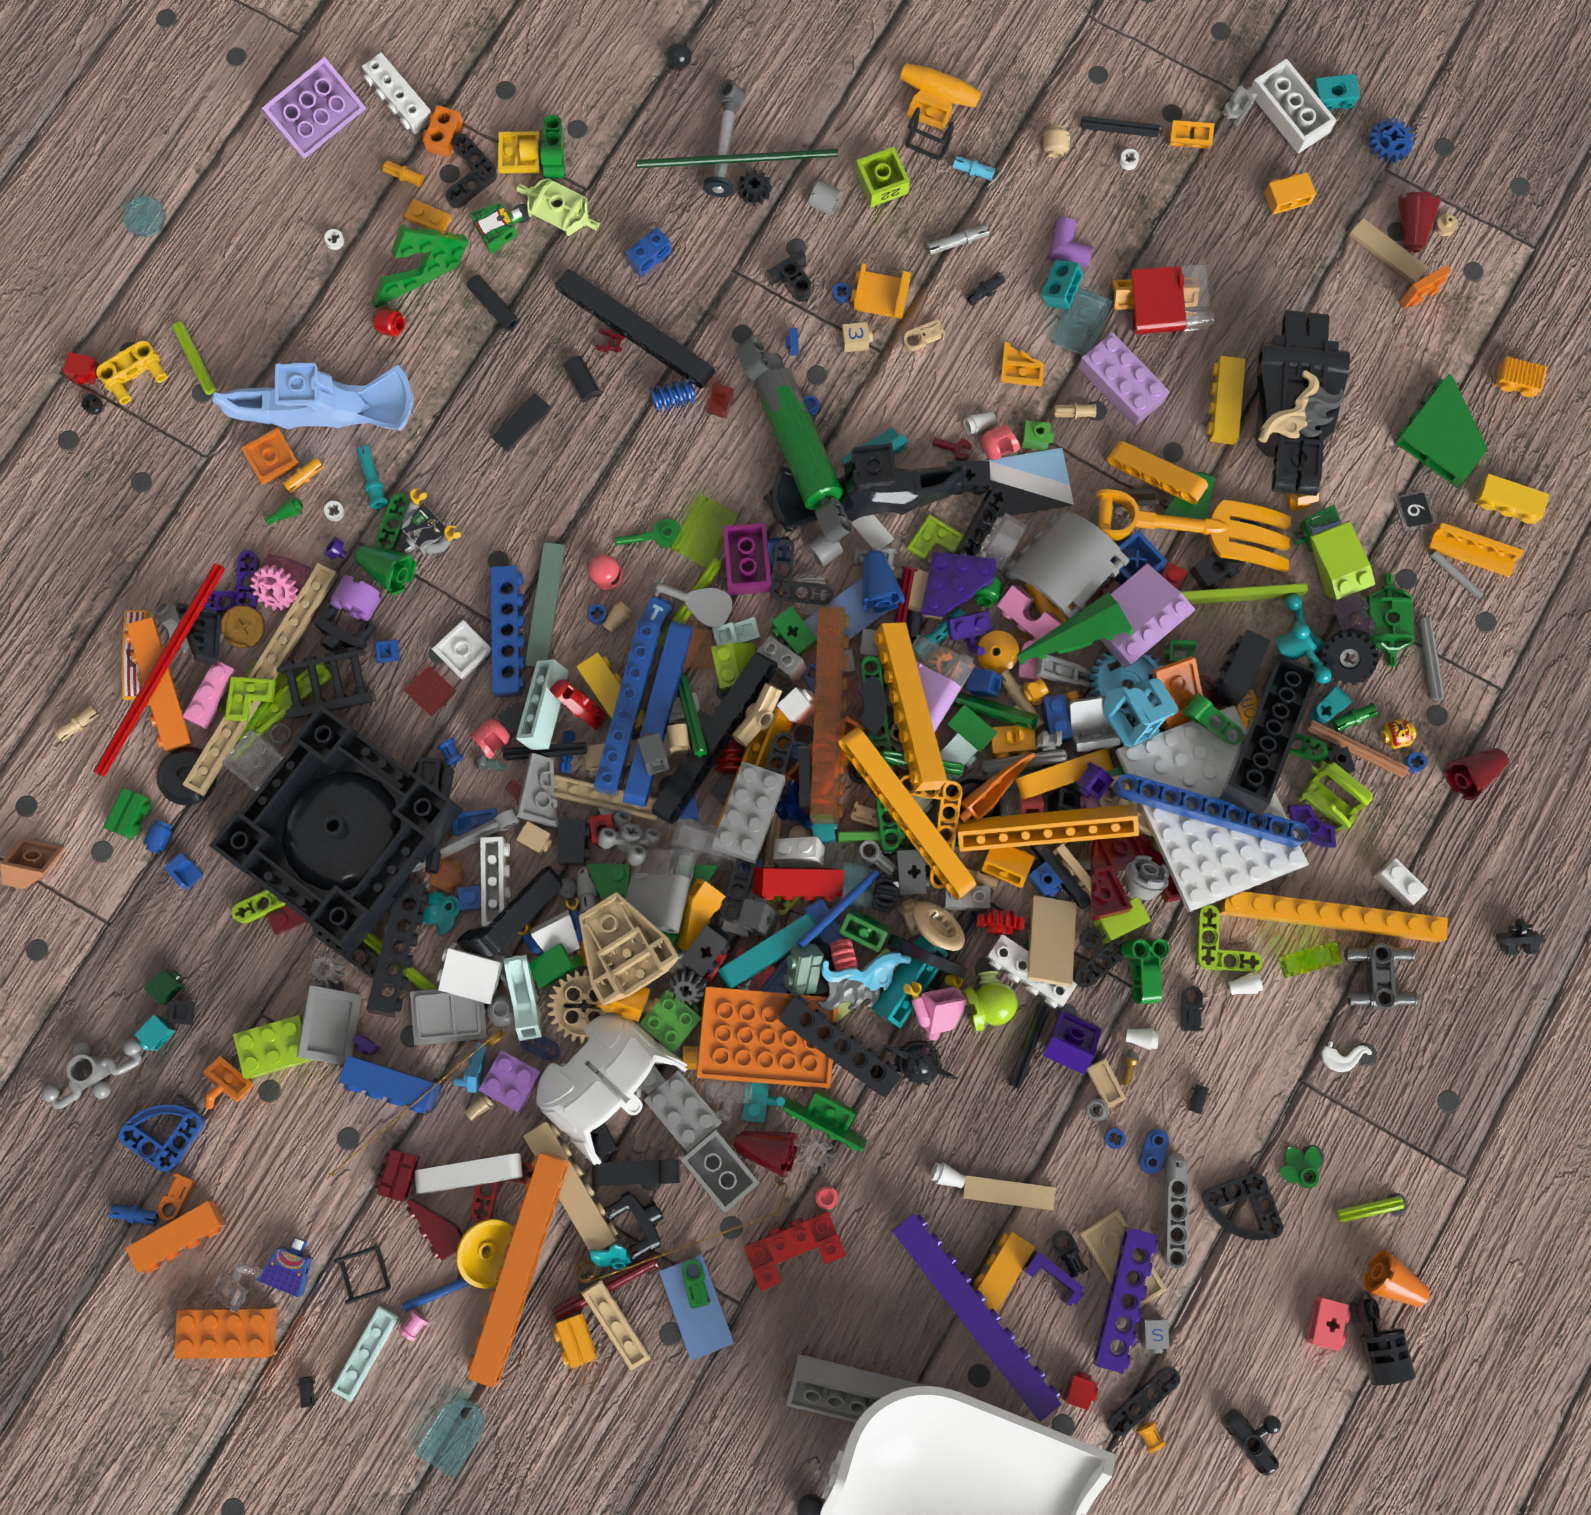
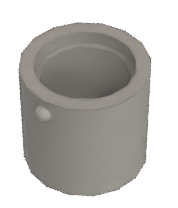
[808,180,842,216]
[807,533,843,568]

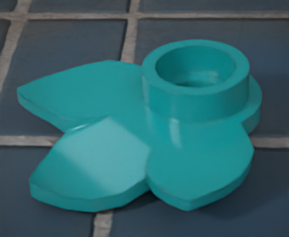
[423,892,461,935]
[589,1243,631,1269]

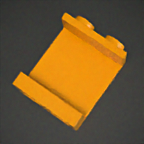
[851,263,911,319]

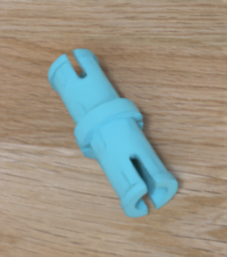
[953,155,996,181]

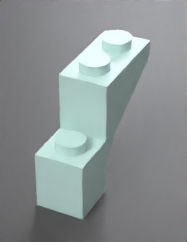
[504,955,542,1041]

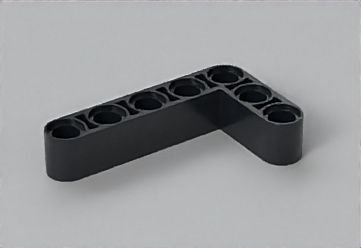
[457,866,563,957]

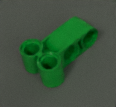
[541,115,566,179]
[1181,693,1244,746]
[1121,939,1169,1004]

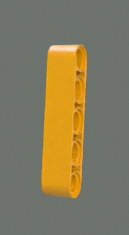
[1107,441,1208,504]
[1015,748,1114,800]

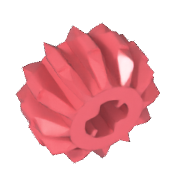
[830,938,858,971]

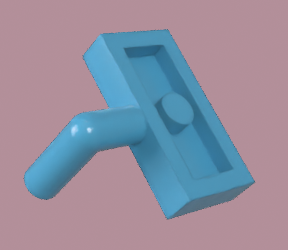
[454,1043,486,1093]

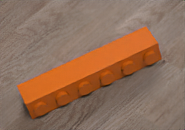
[124,617,193,752]

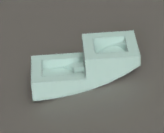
[712,617,762,646]

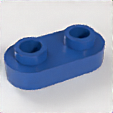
[1139,1129,1169,1174]

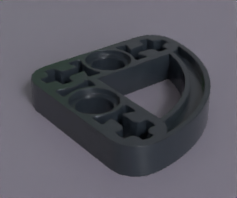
[1202,1173,1283,1241]

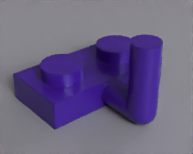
[947,611,992,655]

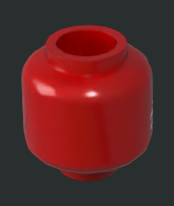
[373,307,405,337]

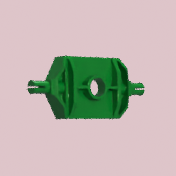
[1366,574,1414,667]

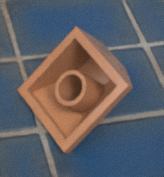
[0,838,64,889]

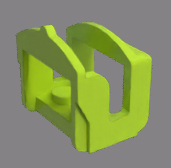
[1298,761,1373,832]

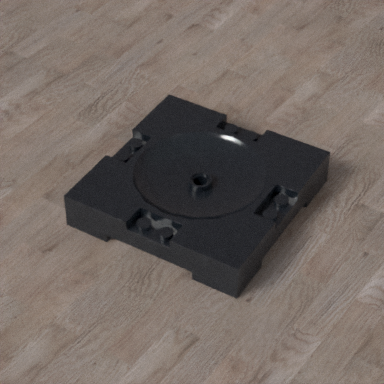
[209,705,463,953]

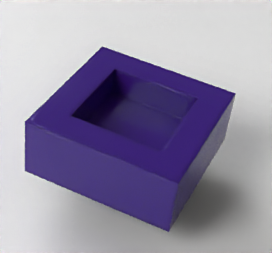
[352,1033,380,1055]

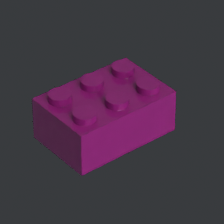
[723,523,771,595]

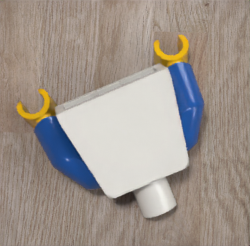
[518,897,583,958]

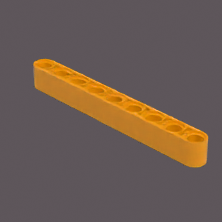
[838,727,976,899]

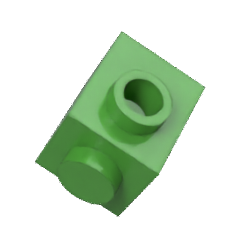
[1021,420,1054,450]

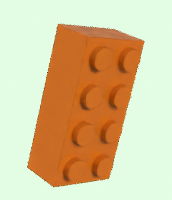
[174,1307,277,1359]

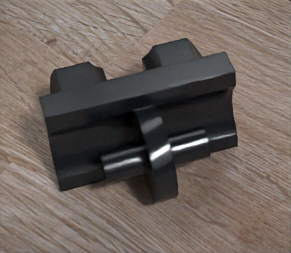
[1497,918,1545,956]

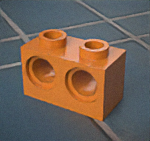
[422,105,463,158]

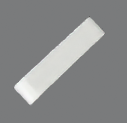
[414,1153,523,1194]

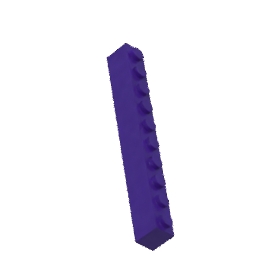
[891,1213,1062,1423]

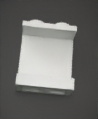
[437,942,505,1004]

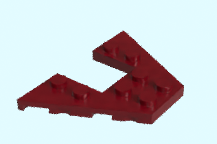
[1091,833,1181,921]

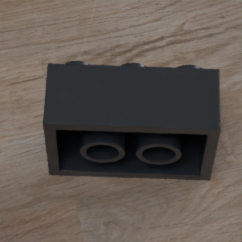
[1210,629,1271,708]

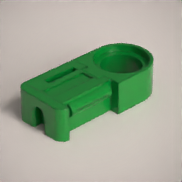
[682,1259,711,1309]

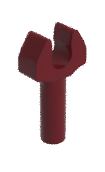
[932,437,972,461]

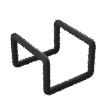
[905,107,954,160]
[334,1246,391,1304]

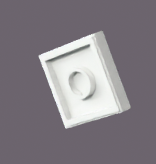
[432,620,492,680]

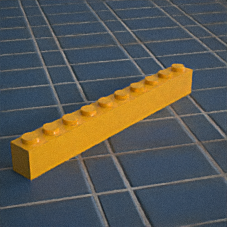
[1219,891,1448,942]

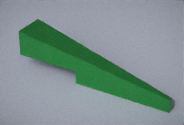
[1017,592,1133,665]

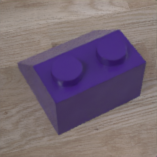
[1043,1010,1102,1074]

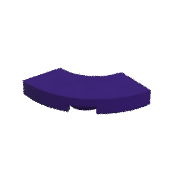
[1287,805,1336,848]

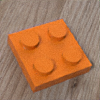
[1399,265,1451,309]
[241,428,300,485]

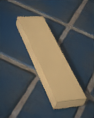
[1349,218,1428,284]
[963,1175,1056,1211]
[581,1279,651,1371]

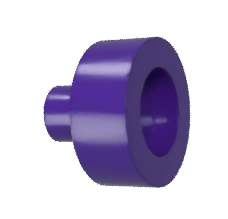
[324,537,347,560]

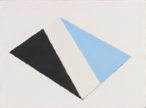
[986,448,1074,517]

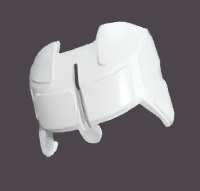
[537,1013,687,1165]

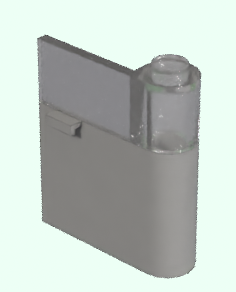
[625,847,697,933]

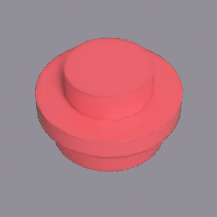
[815,1186,838,1209]

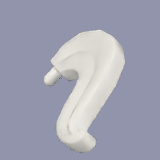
[1321,1041,1372,1072]

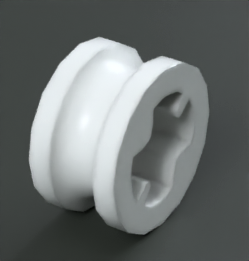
[1119,149,1139,170]
[324,229,344,250]
[324,501,344,522]

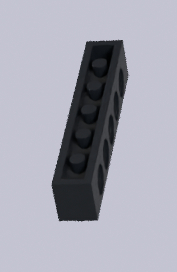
[366,880,429,1018]
[774,995,901,1098]

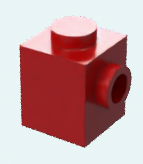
[63,352,100,385]
[1063,1371,1098,1411]

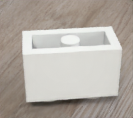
[777,688,820,724]
[773,837,825,868]
[1373,858,1428,908]

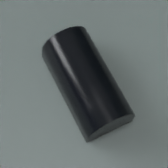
[564,356,601,403]

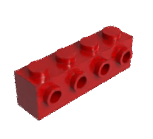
[753,867,844,901]

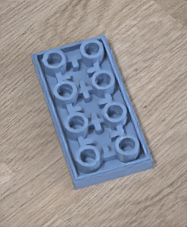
[804,577,891,654]
[659,1254,734,1360]

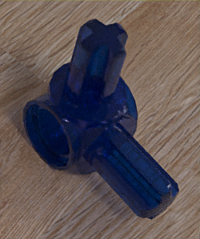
[775,779,815,830]

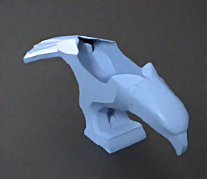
[212,363,414,431]

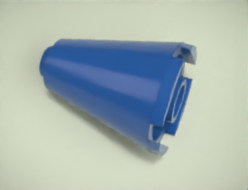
[862,550,905,613]

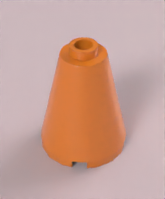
[1362,1250,1430,1307]

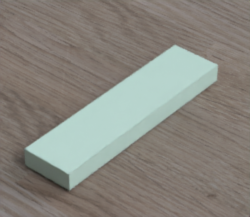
[331,1305,400,1402]

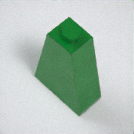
[1163,472,1215,519]

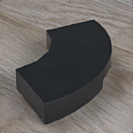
[857,675,887,737]

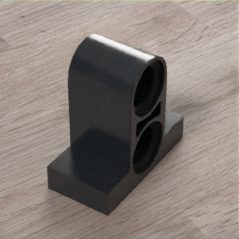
[767,249,811,302]

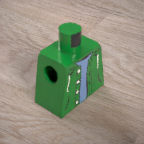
[1292,505,1342,552]

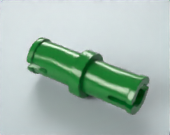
[1332,703,1378,732]

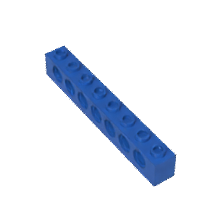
[594,620,661,796]

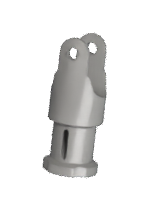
[577,867,597,916]

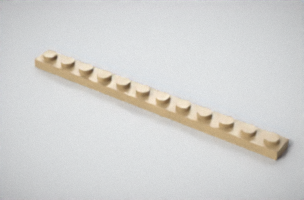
[182,563,338,796]

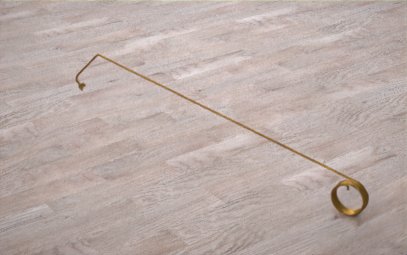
[326,1029,506,1179]
[575,1181,788,1283]

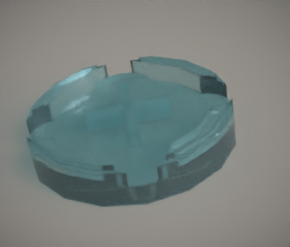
[123,196,166,238]

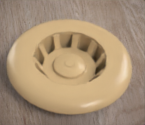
[913,901,965,951]

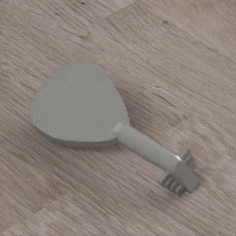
[651,577,732,628]

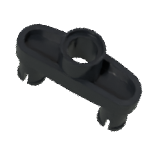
[312,600,377,652]
[604,1191,664,1261]

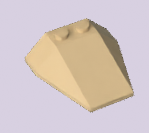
[579,892,680,1006]

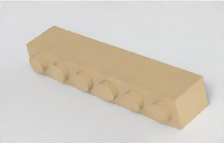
[523,1121,619,1251]

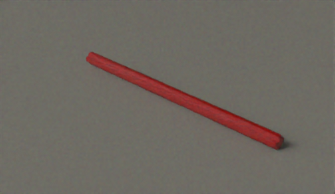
[93,563,225,777]

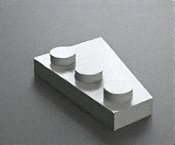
[516,753,559,828]

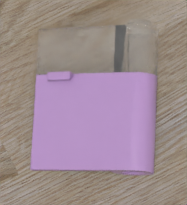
[884,635,975,732]

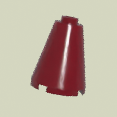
[1398,192,1441,253]
[1445,748,1508,801]
[733,1131,798,1178]

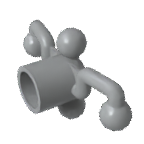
[41,1039,142,1109]

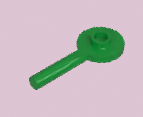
[614,519,682,548]

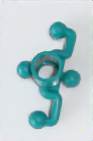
[1276,594,1332,684]

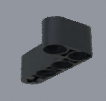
[592,1159,681,1186]

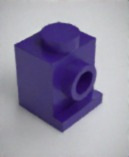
[1076,762,1114,801]

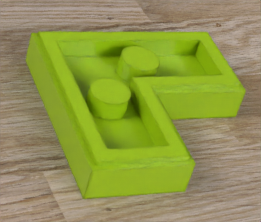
[906,514,963,561]
[225,676,276,722]

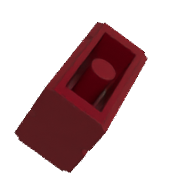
[375,1149,420,1202]

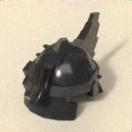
[883,1040,958,1085]

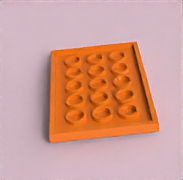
[696,986,838,1088]

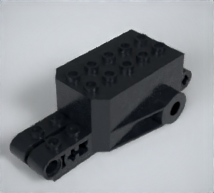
[1256,310,1350,496]

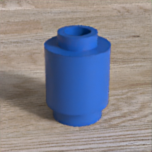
[143,820,172,854]

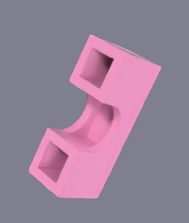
[997,585,1064,642]
[183,661,241,731]

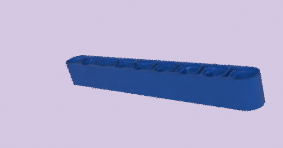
[623,621,693,807]
[1113,773,1310,847]

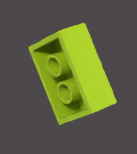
[233,1015,312,1079]

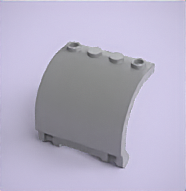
[1002,512,1129,620]

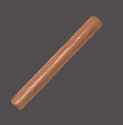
[1307,720,1409,778]

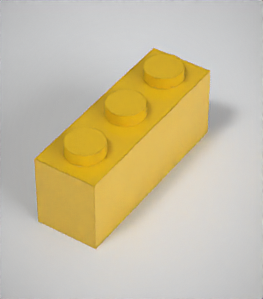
[1474,474,1550,524]

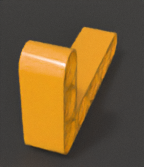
[898,774,962,889]

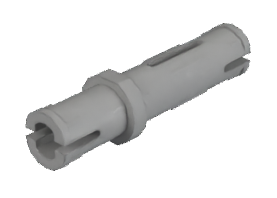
[926,223,989,256]

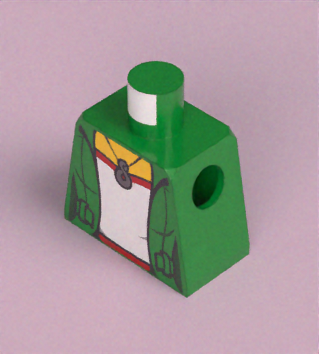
[470,203,523,254]

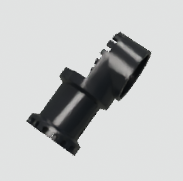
[1052,1230,1089,1278]

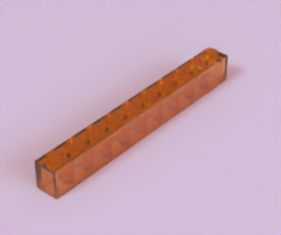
[810,607,850,824]

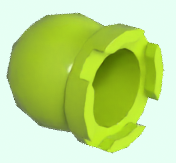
[962,982,1018,1032]

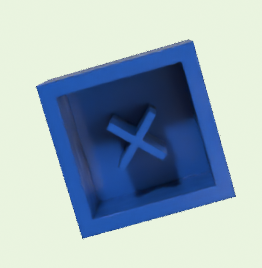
[1110,530,1168,584]

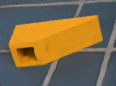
[677,878,725,952]

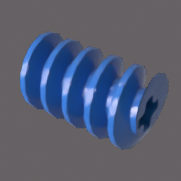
[649,378,695,413]

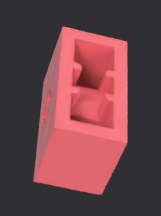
[1306,1296,1350,1351]

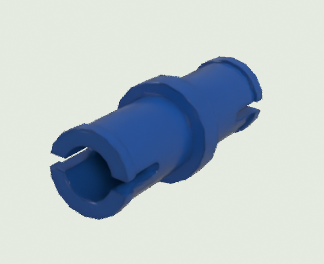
[109,1203,159,1226]

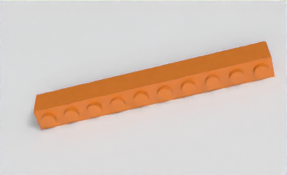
[467,1151,570,1388]

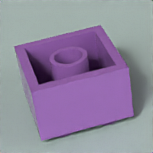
[479,1050,544,1112]

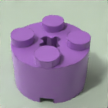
[330,575,382,621]

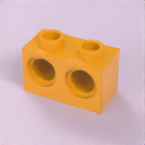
[1169,120,1215,149]

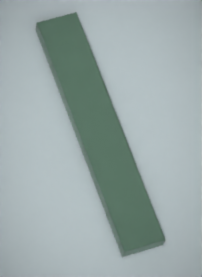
[525,542,566,668]

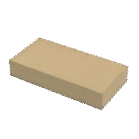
[1086,1058,1126,1107]

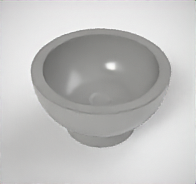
[487,995,515,1027]

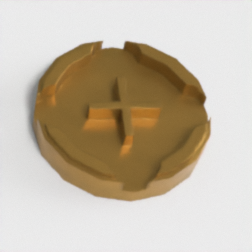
[221,605,265,648]

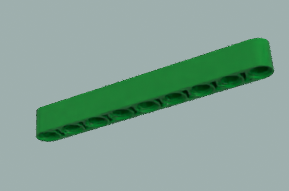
[860,656,901,852]

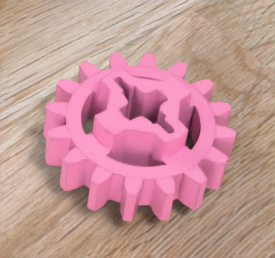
[250,565,298,611]

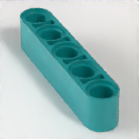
[718,913,822,989]

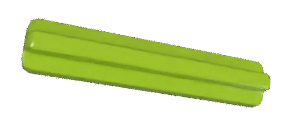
[1336,1196,1404,1222]

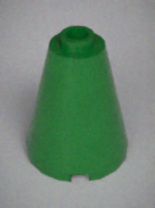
[355,545,416,595]

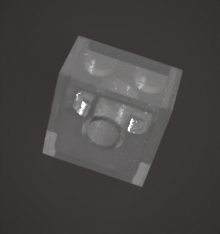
[979,513,1028,573]
[222,729,285,791]

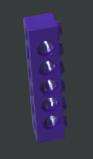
[1092,1226,1158,1374]

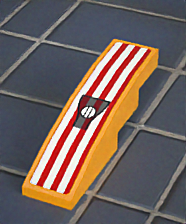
[122,610,149,700]

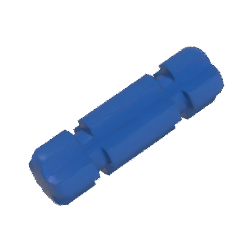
[559,730,576,773]

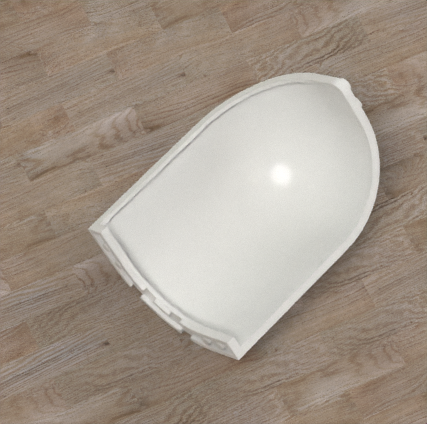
[820,1386,1116,1515]

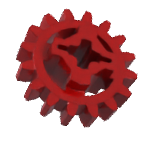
[976,909,1025,935]

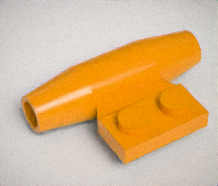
[900,63,982,131]

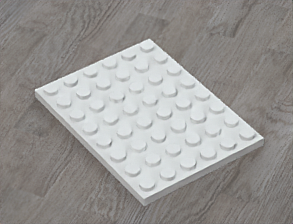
[1115,706,1309,912]

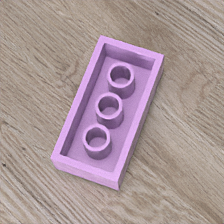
[1078,332,1170,427]

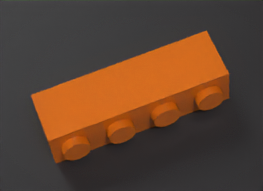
[125,1200,226,1274]

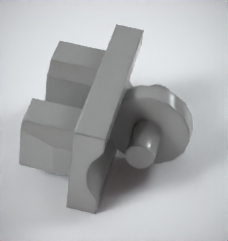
[1222,85,1257,127]

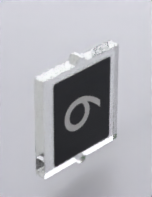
[1393,489,1438,532]

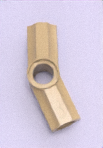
[731,682,782,747]

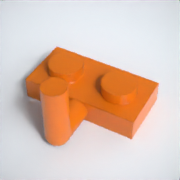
[203,1056,254,1109]

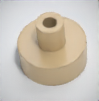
[1435,214,1458,236]

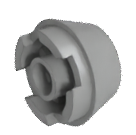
[1125,855,1170,900]

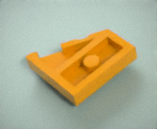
[1000,342,1045,387]

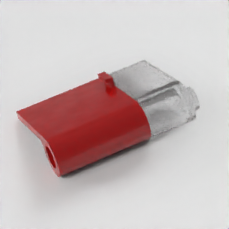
[1131,264,1214,335]

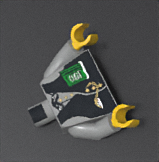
[398,488,461,555]

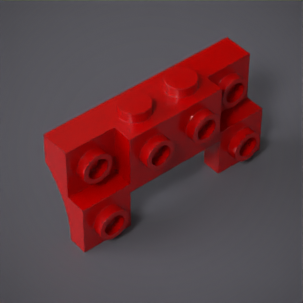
[744,1211,846,1291]

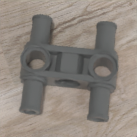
[1344,943,1418,1010]

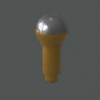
[1123,1052,1139,1086]

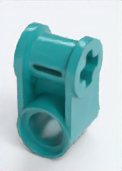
[1310,685,1352,725]

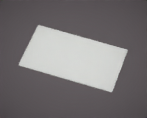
[851,515,894,548]

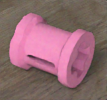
[398,1309,429,1341]

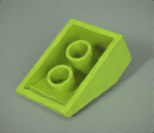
[1310,521,1375,600]

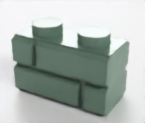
[783,944,824,996]

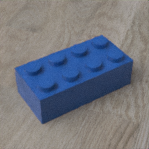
[338,1056,442,1113]

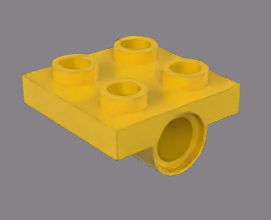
[498,132,541,173]

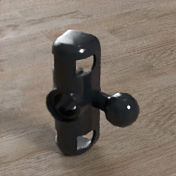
[1221,1409,1281,1476]

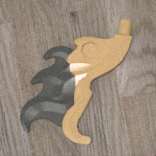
[1258,371,1345,443]

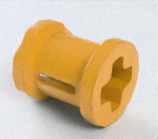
[1136,1421,1166,1453]

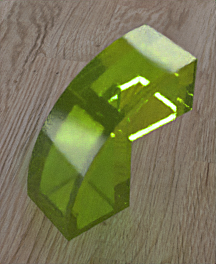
[1278,942,1343,978]

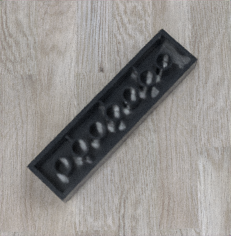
[1219,654,1316,817]

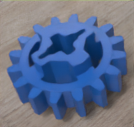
[1368,118,1415,163]

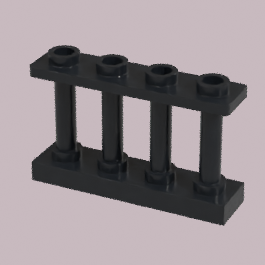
[276,647,377,720]

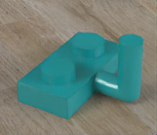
[742,1082,785,1123]

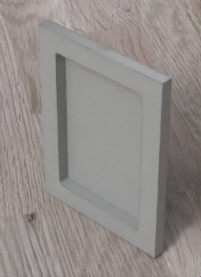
[297,985,362,1065]
[410,989,487,1046]

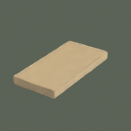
[1027,895,1076,987]
[1079,1209,1167,1308]

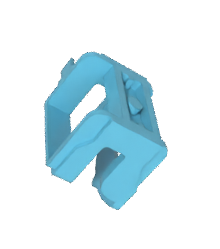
[1103,678,1178,748]

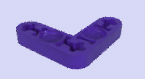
[193,550,260,613]

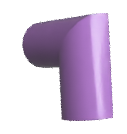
[1048,217,1093,268]

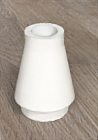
[963,412,996,435]
[1228,972,1263,995]
[1126,1028,1159,1050]
[930,1162,966,1188]

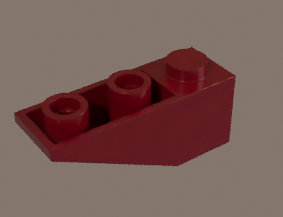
[406,1199,463,1261]

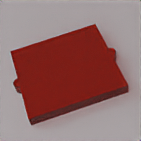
[404,666,457,717]

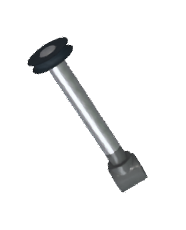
[703,79,745,197]

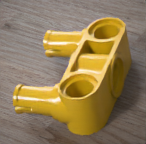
[96,341,168,405]

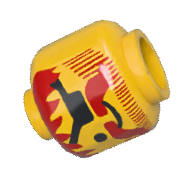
[1381,719,1416,749]

